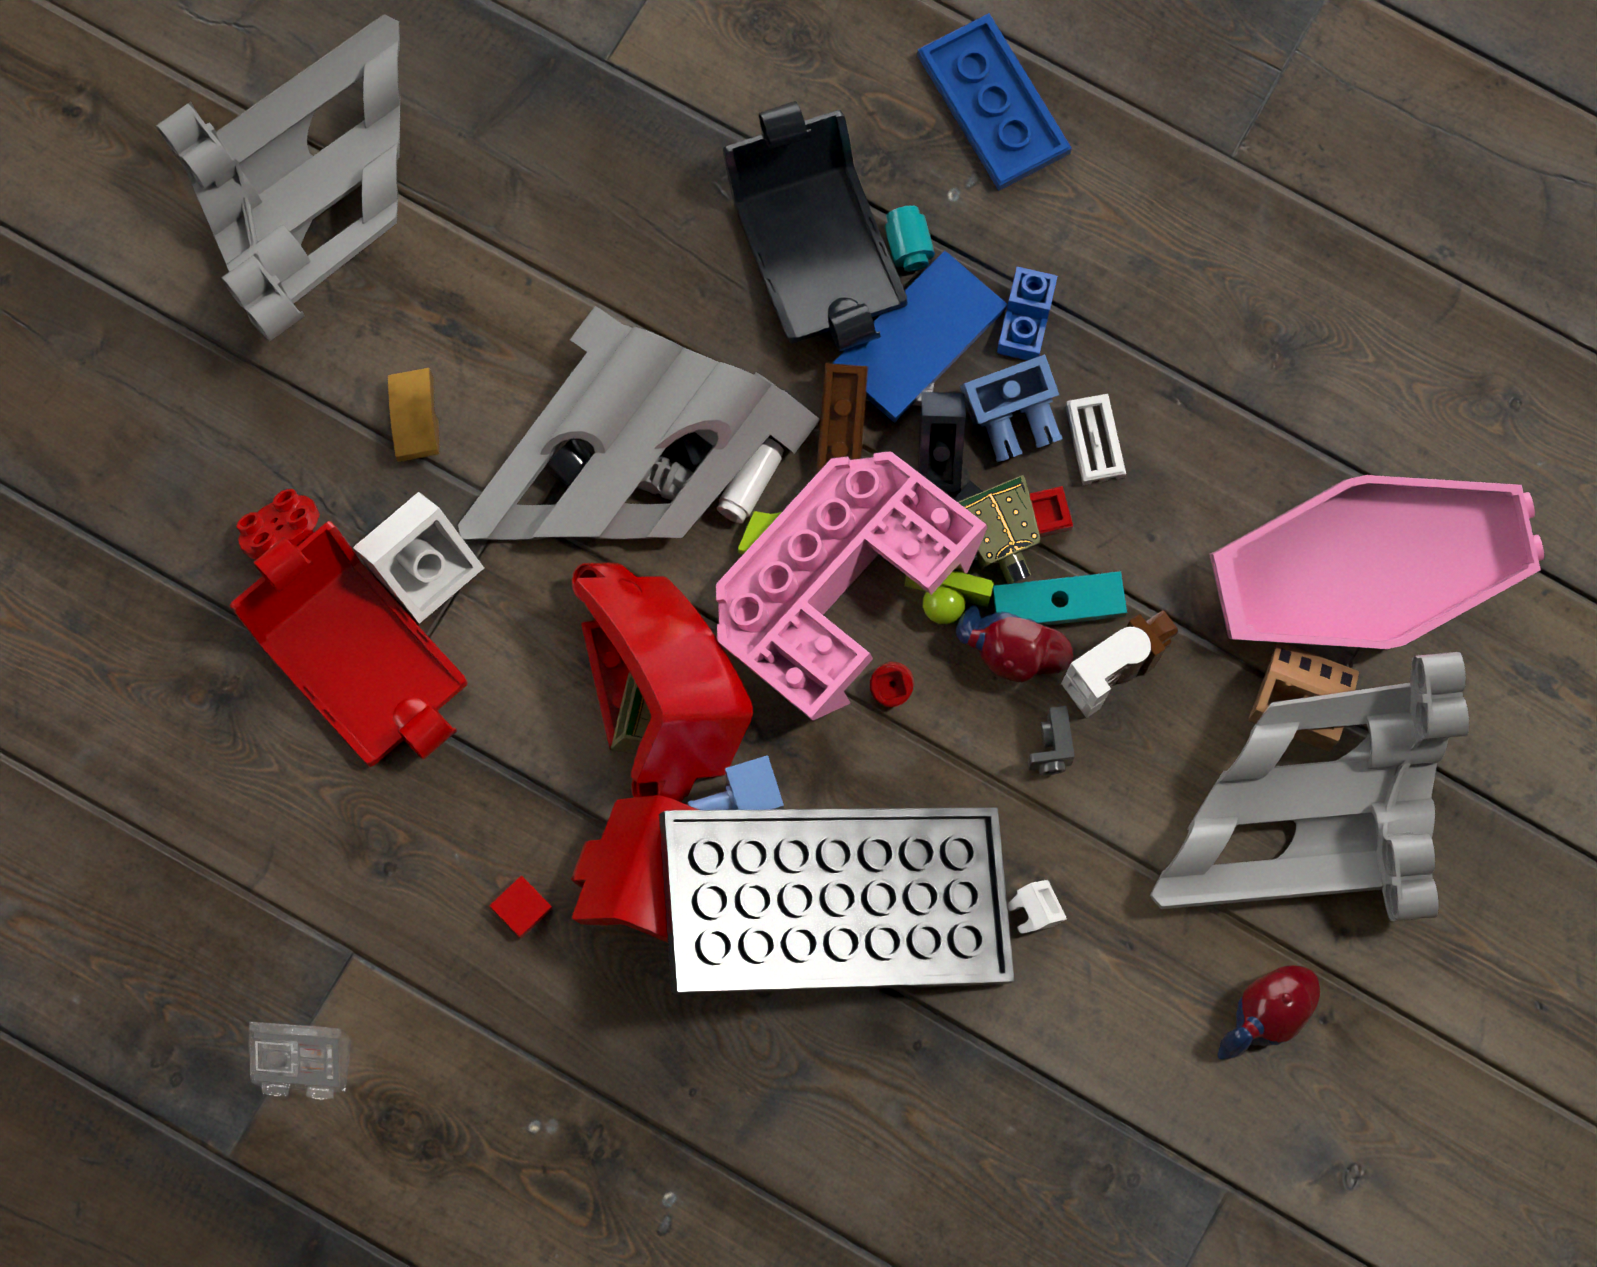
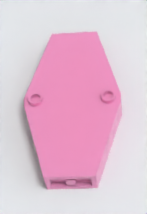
[1210,475,1544,649]

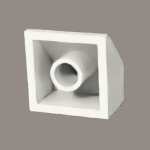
[353,492,484,624]

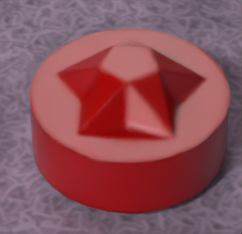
[870,662,914,707]

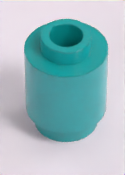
[884,206,935,272]

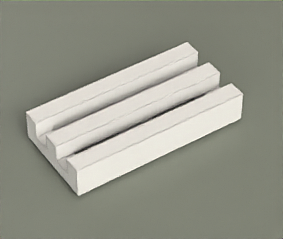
[1065,394,1126,485]

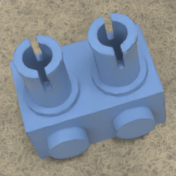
[960,354,1063,462]
[688,755,784,810]

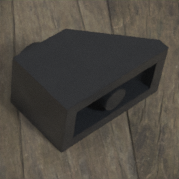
[918,392,966,493]

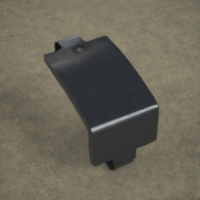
[723,101,908,351]

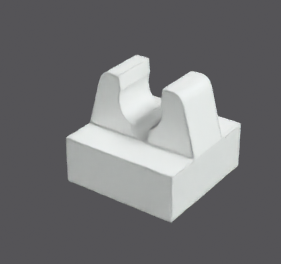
[1007,880,1067,933]

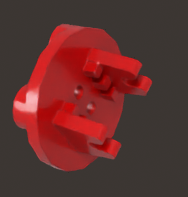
[237,489,320,559]

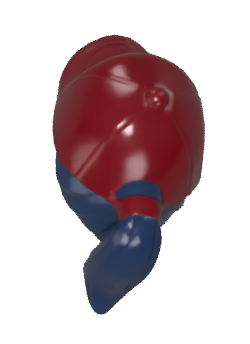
[956,603,1073,682]
[1218,965,1320,1059]

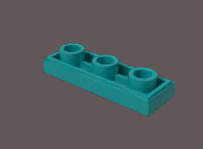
[992,571,1127,626]

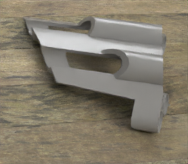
[156,14,400,342]
[458,306,820,540]
[1150,652,1469,921]

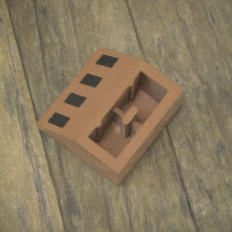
[1248,642,1359,752]

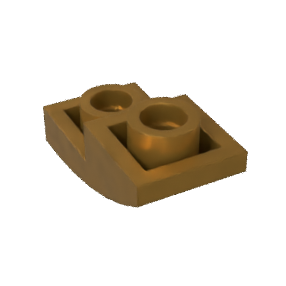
[388,368,439,462]

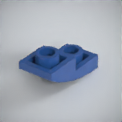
[997,266,1058,360]

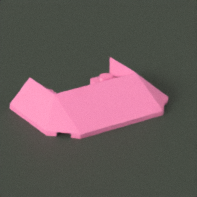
[716,451,988,721]

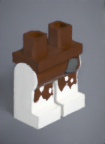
[1061,610,1178,718]

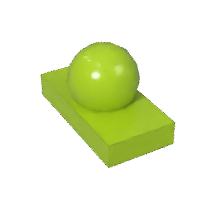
[904,570,994,624]

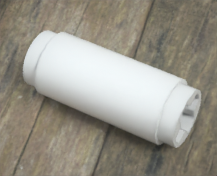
[717,438,784,523]

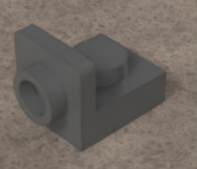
[1028,706,1075,775]

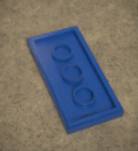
[917,13,1072,191]
[833,251,1008,423]

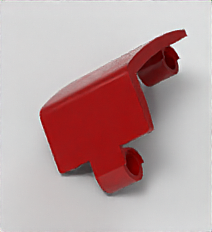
[230,521,468,767]
[572,563,753,802]
[571,795,699,943]

